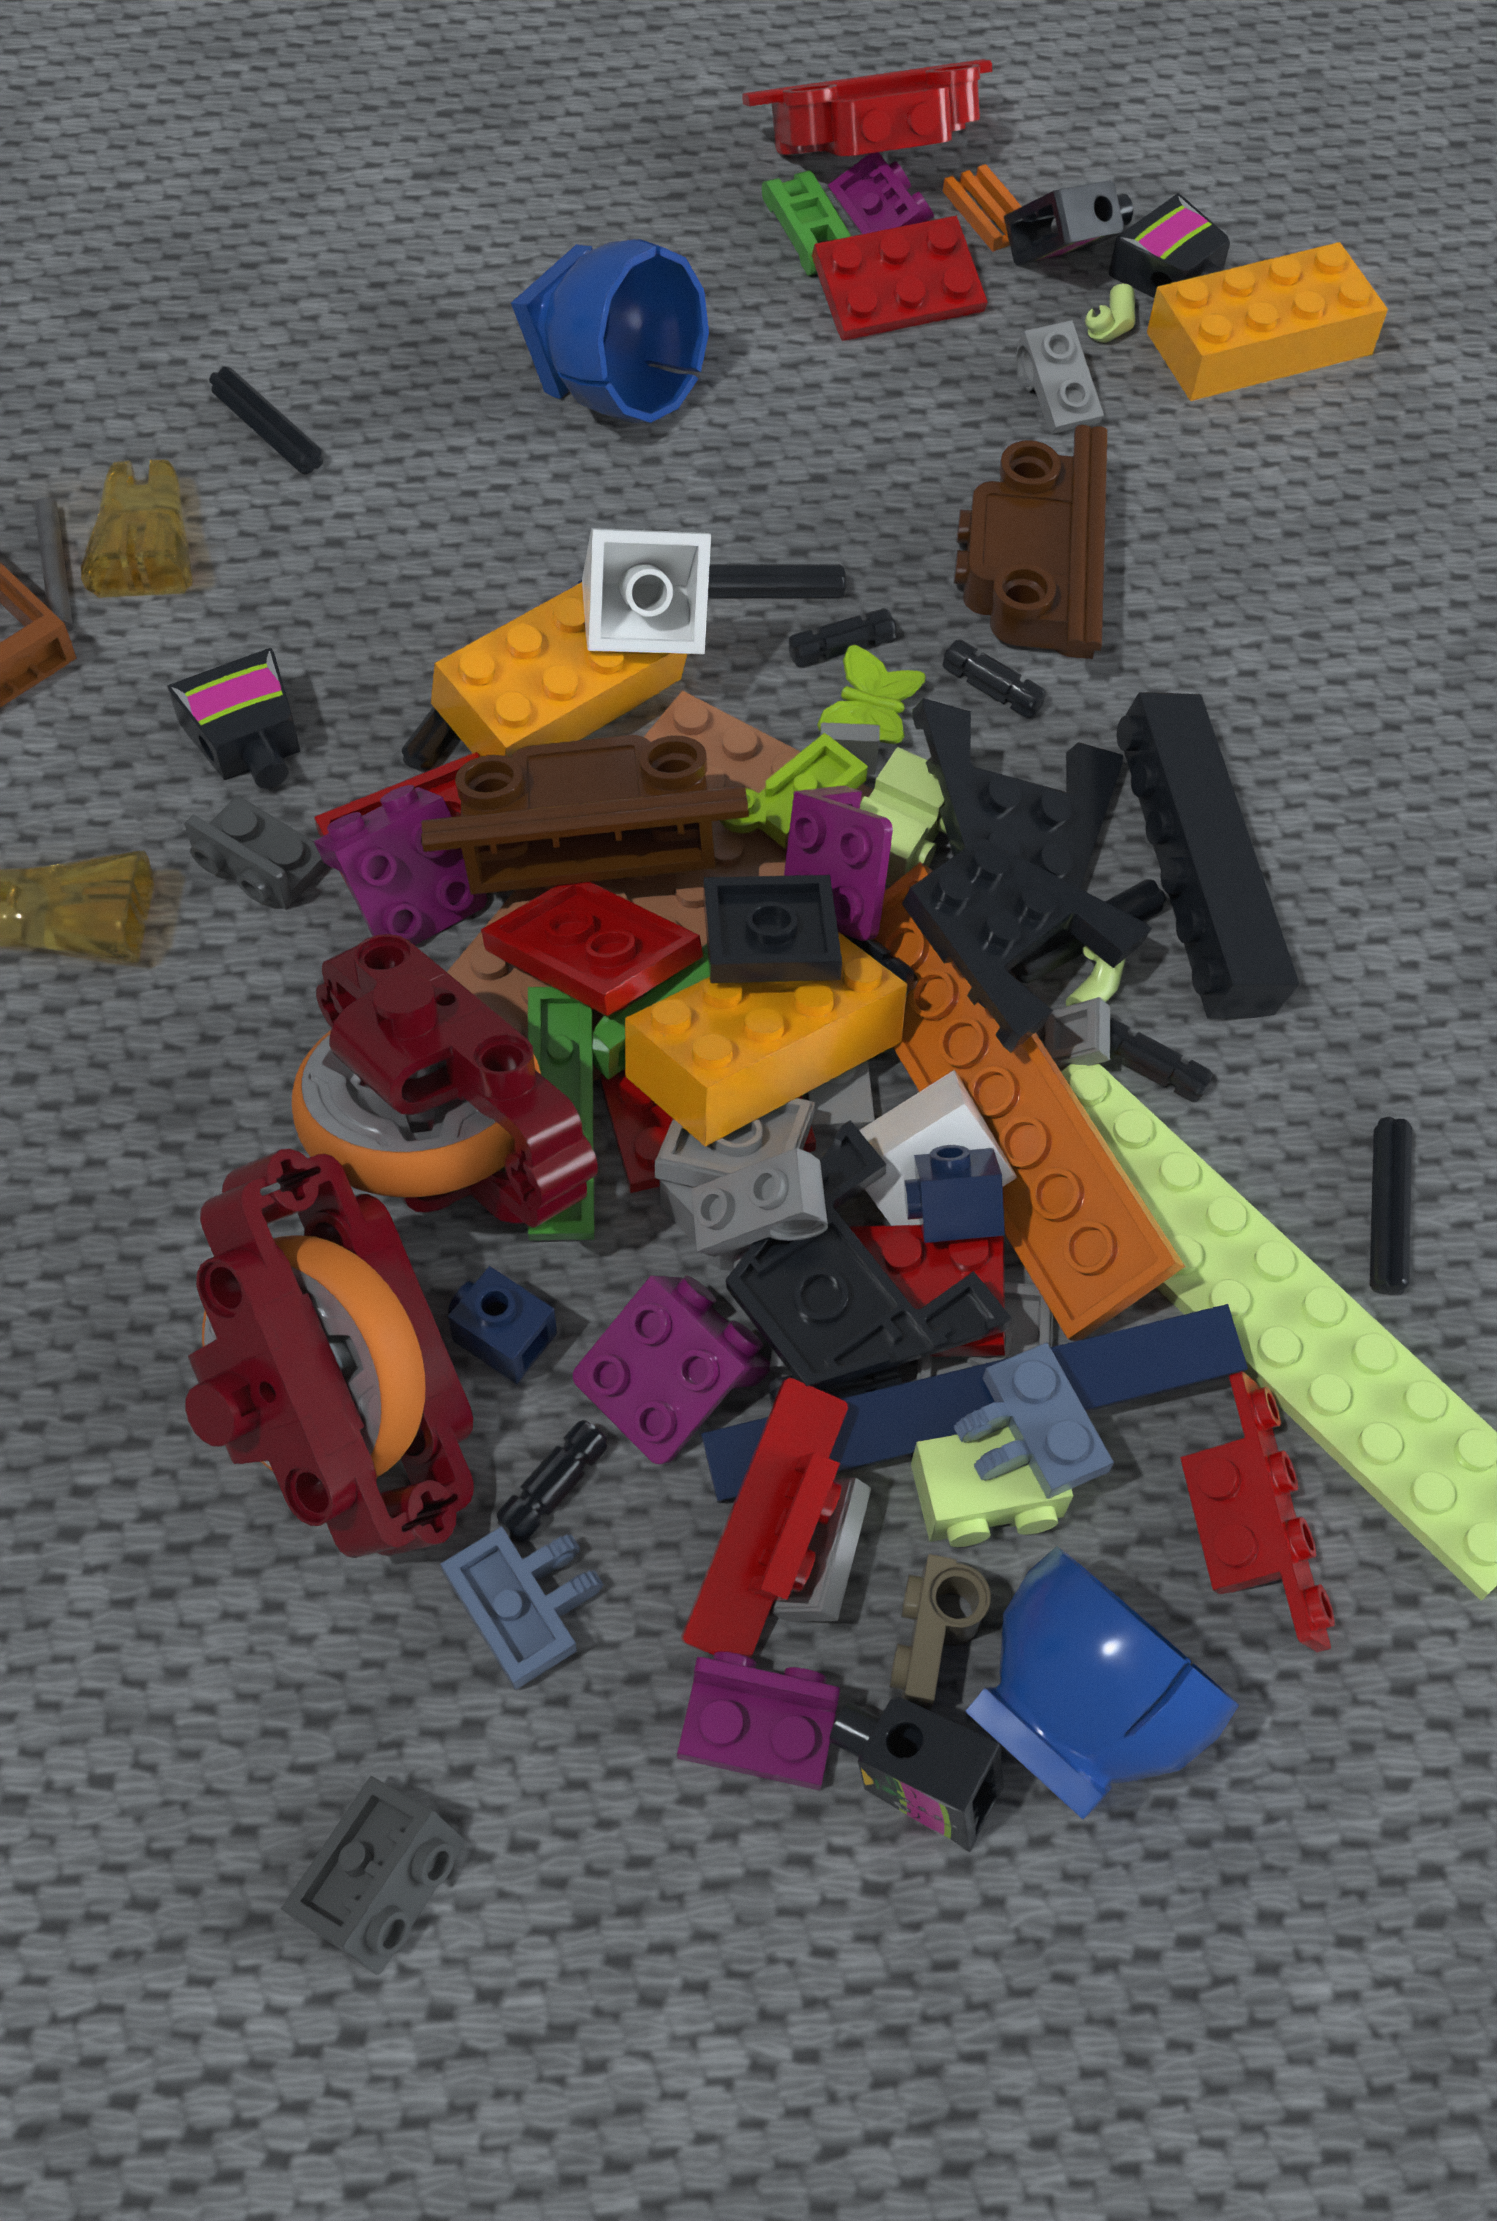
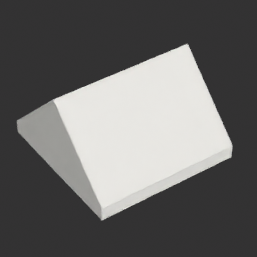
[582,528,711,654]
[859,1070,1018,1226]

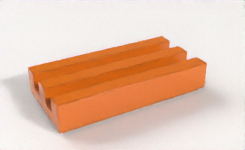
[943,164,1022,252]

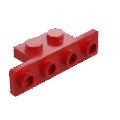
[1180,1371,1335,1652]
[681,1378,848,1658]

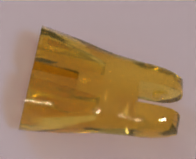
[81,459,193,598]
[0,850,154,963]

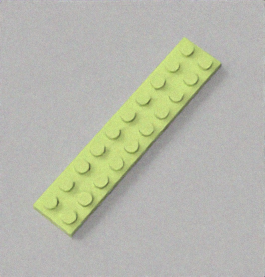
[1061,1064,1497,1601]

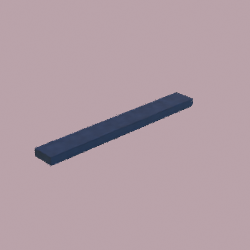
[701,1304,1248,1503]

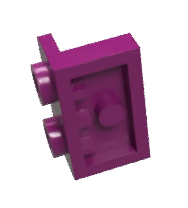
[828,152,934,234]
[677,1652,841,1791]

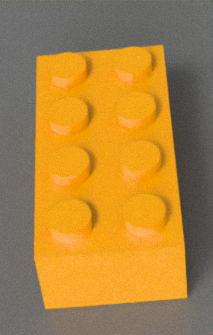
[1147,242,1388,401]
[431,582,688,758]
[625,932,907,1147]

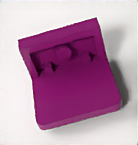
[313,785,487,945]
[784,786,893,941]
[573,1275,770,1464]

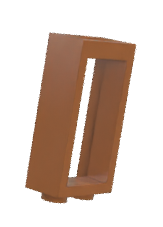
[0,562,77,708]

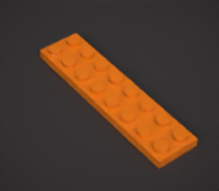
[874,862,1185,1341]

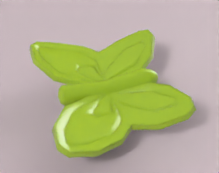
[817,645,926,744]

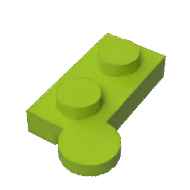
[720,732,868,848]

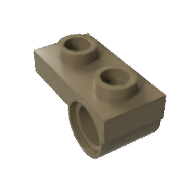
[889,1554,991,1711]

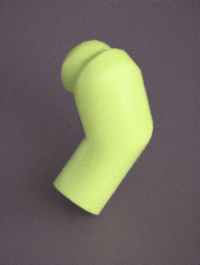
[1085,284,1136,343]
[1066,945,1126,1006]

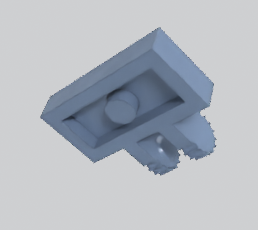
[954,1342,1114,1499]
[440,1526,604,1690]

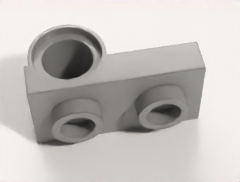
[1016,320,1104,434]
[691,1148,828,1257]

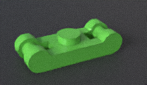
[762,170,851,276]

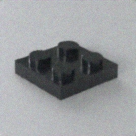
[703,875,842,983]

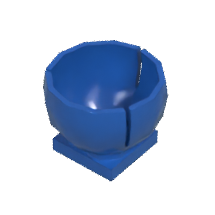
[511,239,709,423]
[965,1546,1239,1820]

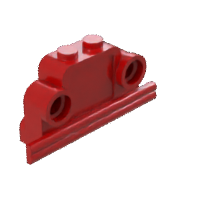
[742,59,992,156]

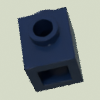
[904,1145,1005,1243]
[447,1266,557,1384]

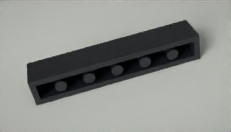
[1117,692,1300,1019]

